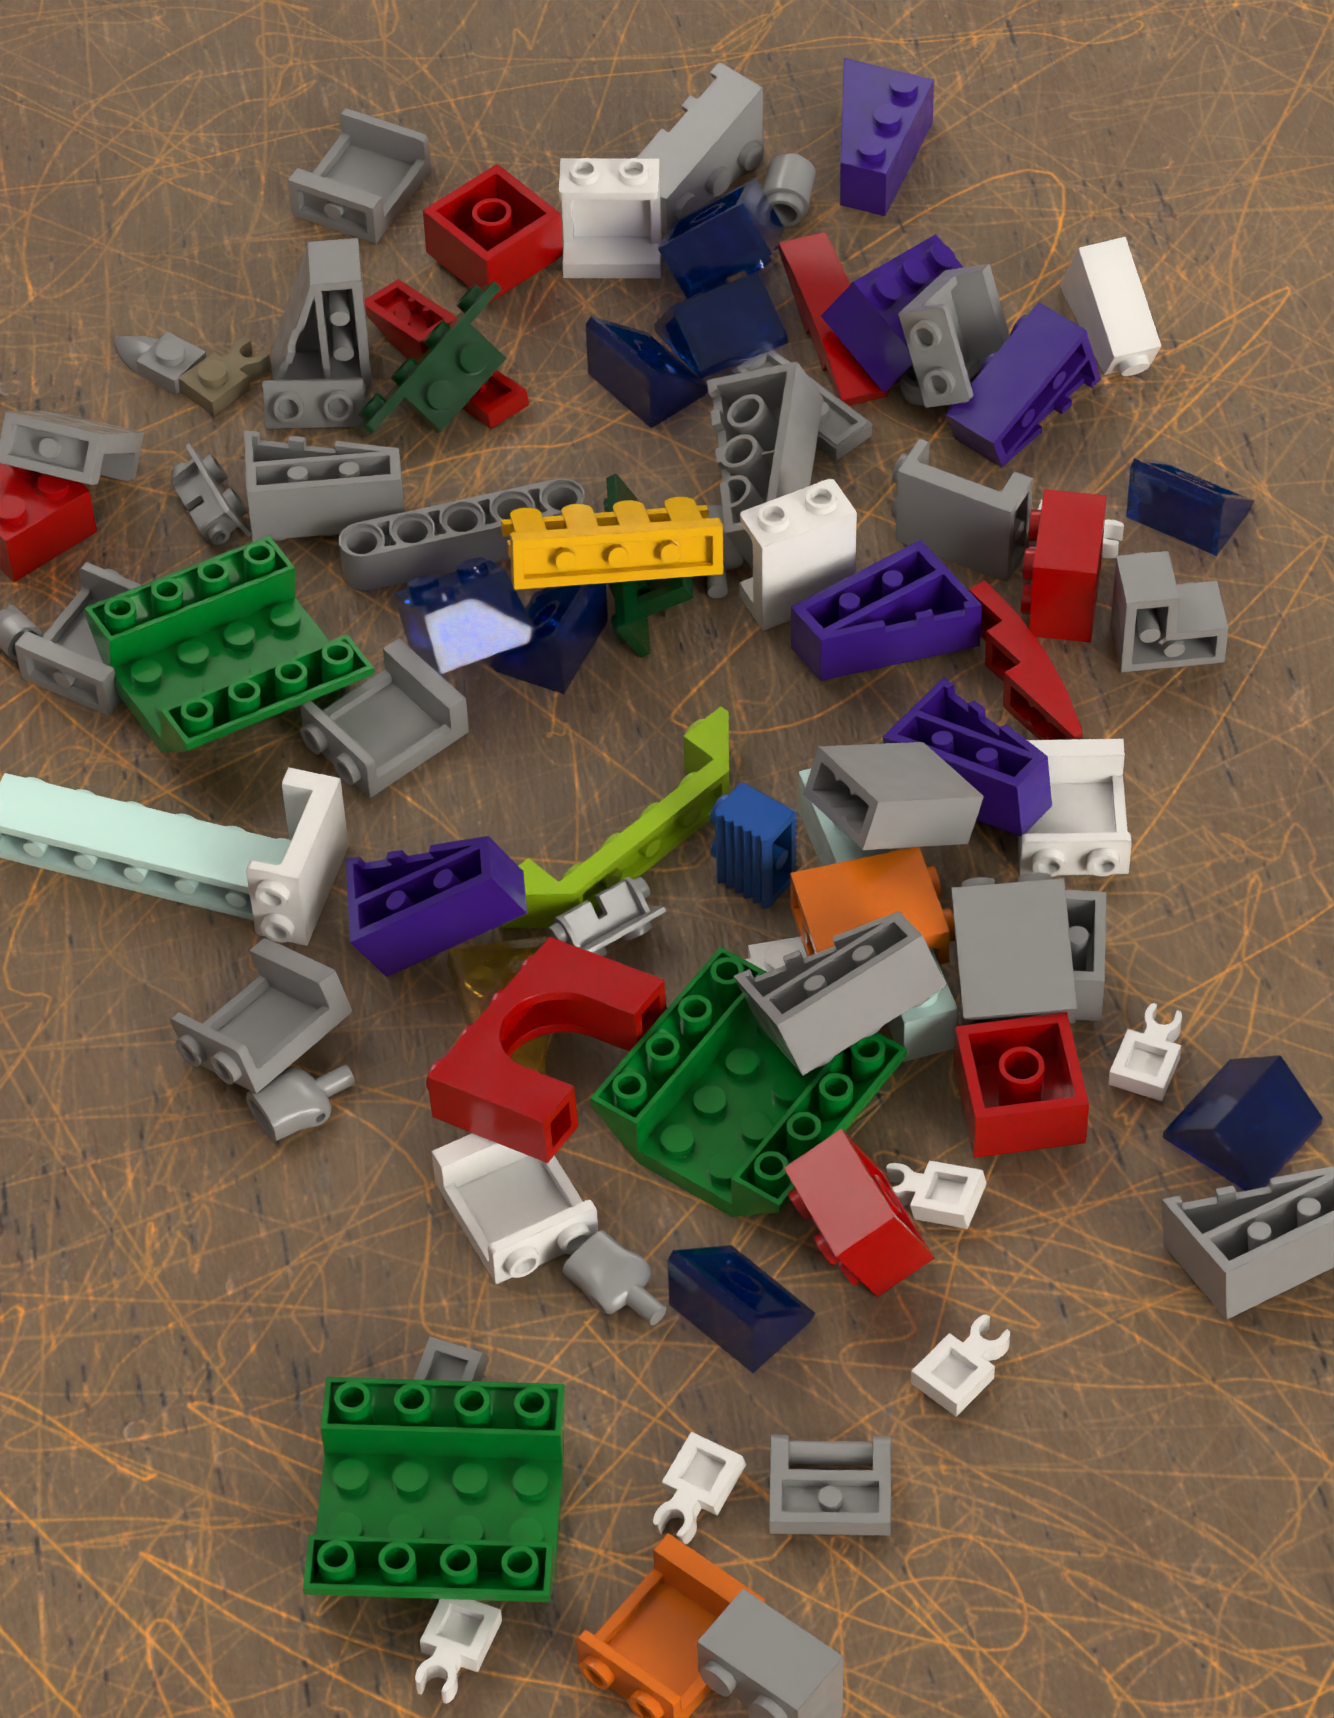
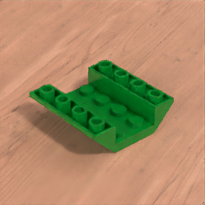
[84,535,374,753]
[590,946,907,1217]
[303,1377,565,1602]

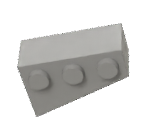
[637,61,764,235]
[271,238,372,387]
[244,430,405,541]
[734,911,947,1076]
[1162,1166,1334,1320]

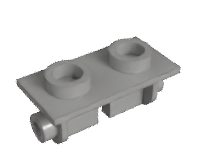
[262,378,366,429]
[171,443,252,545]
[547,877,666,956]

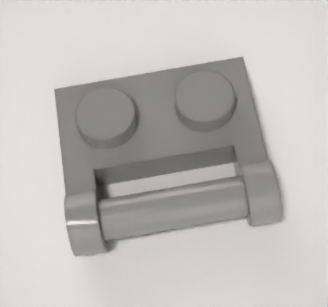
[769,1434,891,1536]

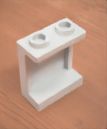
[559,158,662,278]
[739,479,857,631]
[1017,739,1132,877]
[246,767,349,946]
[432,1133,598,1284]

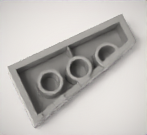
[707,361,823,569]

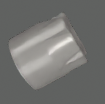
[0,604,43,662]

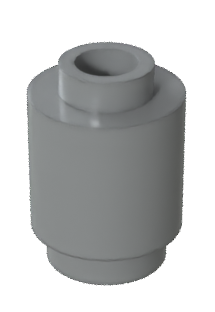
[761,153,816,227]

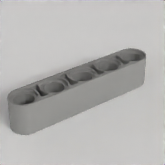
[339,478,585,591]

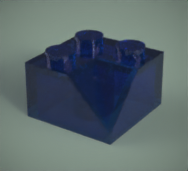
[658,178,785,299]
[393,557,538,674]

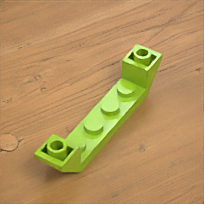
[498,706,730,928]

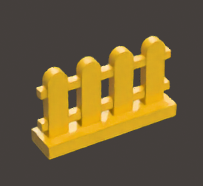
[501,497,723,590]

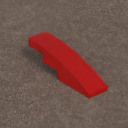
[778,232,890,406]
[365,279,529,429]
[969,580,1082,740]

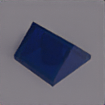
[654,271,788,379]
[586,316,708,429]
[1126,458,1255,556]
[490,583,608,694]
[1163,1055,1323,1191]
[667,1245,815,1373]

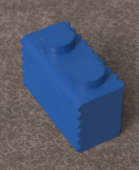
[710,782,798,909]

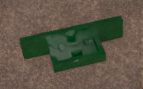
[355,281,506,438]
[603,474,694,658]

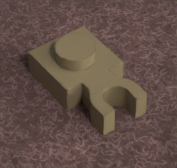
[178,336,271,416]

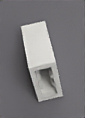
[1060,237,1161,376]

